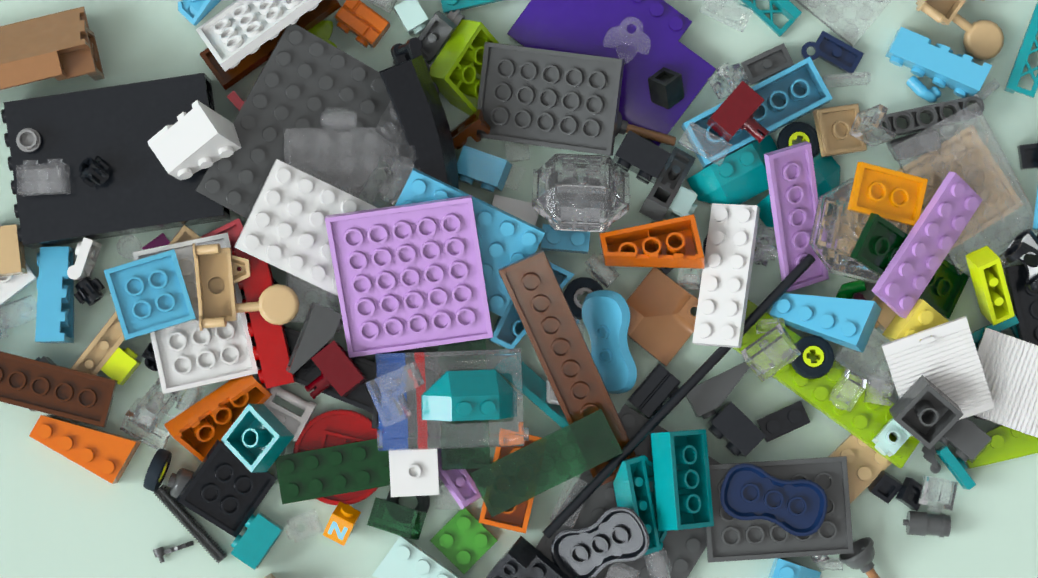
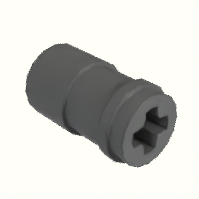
[903,511,951,537]

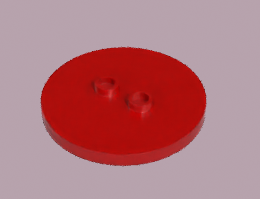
[293,409,379,505]

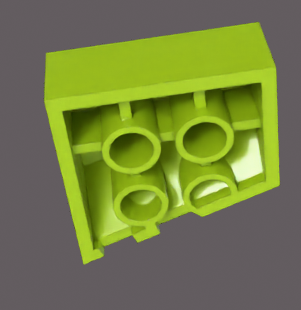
[430,19,498,116]

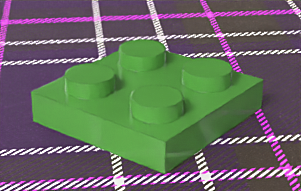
[430,508,498,574]

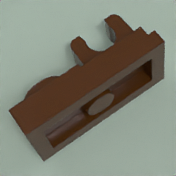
[451,109,491,150]

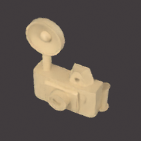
[916,0,1004,60]
[192,243,300,331]

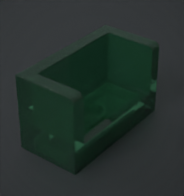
[367,497,426,540]

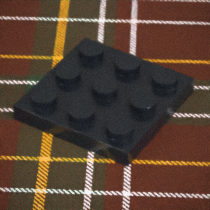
[176,439,277,538]

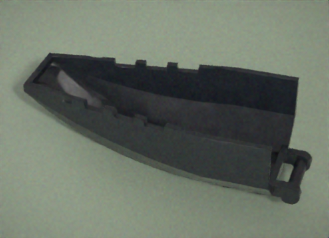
[379,37,459,198]

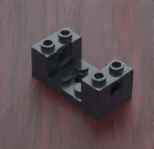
[485,536,570,578]

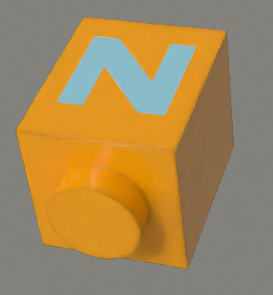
[323,502,361,546]

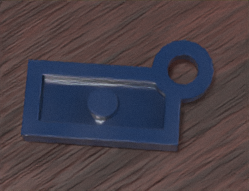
[801,31,864,75]

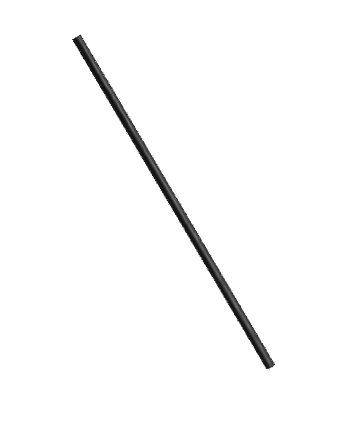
[542,254,815,539]

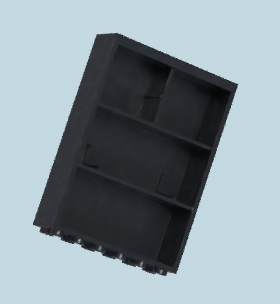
[1,73,231,249]

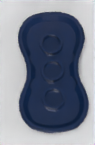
[720,463,828,536]

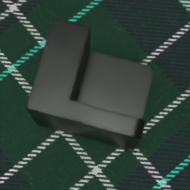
[648,67,684,109]

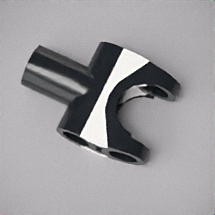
[1004,229,1038,291]

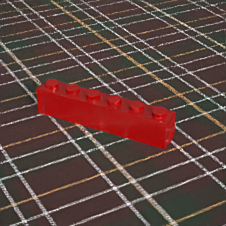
[232,247,296,389]

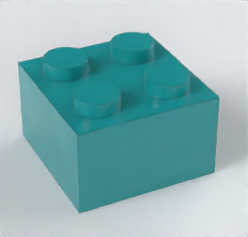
[221,404,295,473]

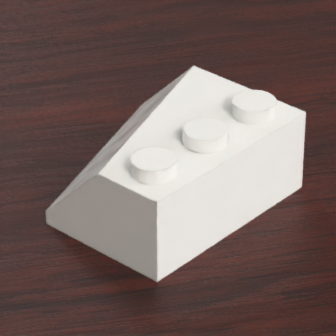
[148,100,242,181]

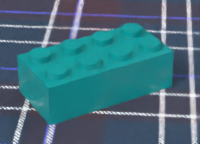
[651,429,714,531]

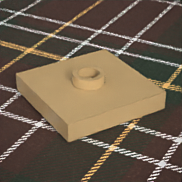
[813,104,867,157]

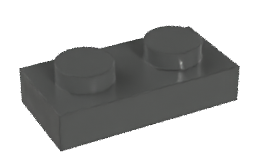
[418,11,457,62]
[740,43,794,86]

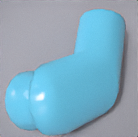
[906,76,941,103]

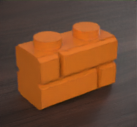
[335,0,391,48]

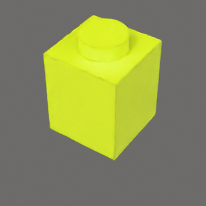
[100,347,141,385]

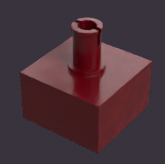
[706,81,770,143]
[304,340,367,399]

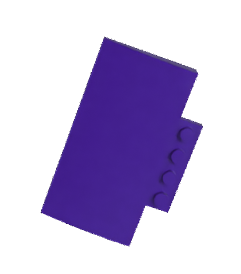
[507,0,716,147]

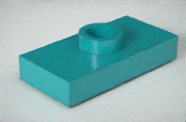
[936,446,976,490]

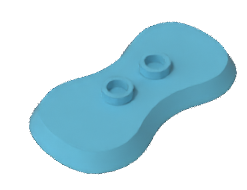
[582,290,637,394]

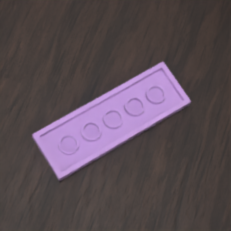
[764,141,829,292]
[871,171,983,319]

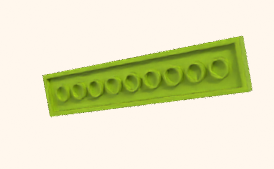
[733,300,920,468]

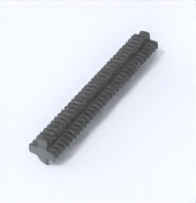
[153,484,227,563]

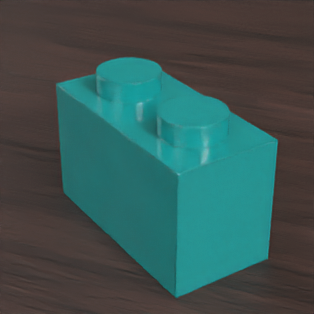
[231,513,284,570]

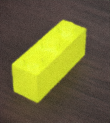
[965,246,1015,326]

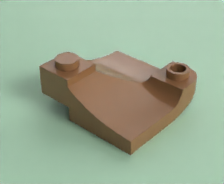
[626,267,698,366]

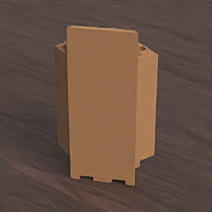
[0,6,105,90]

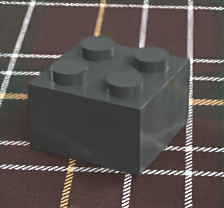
[889,375,964,450]

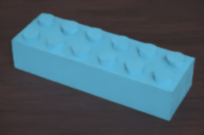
[681,57,833,169]

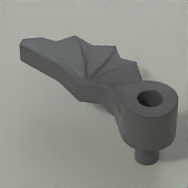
[921,445,941,474]
[153,541,194,563]

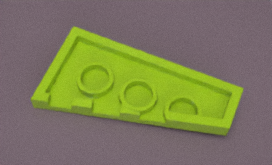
[965,425,1038,469]

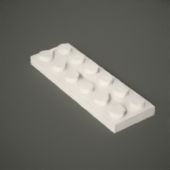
[692,203,760,348]

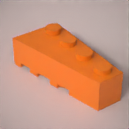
[599,214,705,269]
[164,375,272,461]
[29,415,141,484]

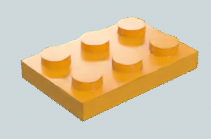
[847,162,928,227]

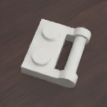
[67,237,102,281]
[263,385,317,442]

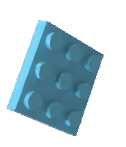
[103,249,196,341]

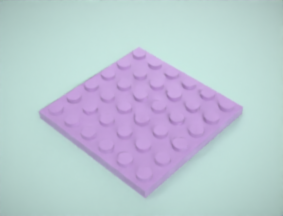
[325,195,493,358]

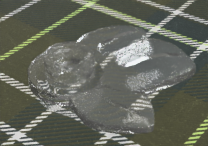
[603,17,651,64]

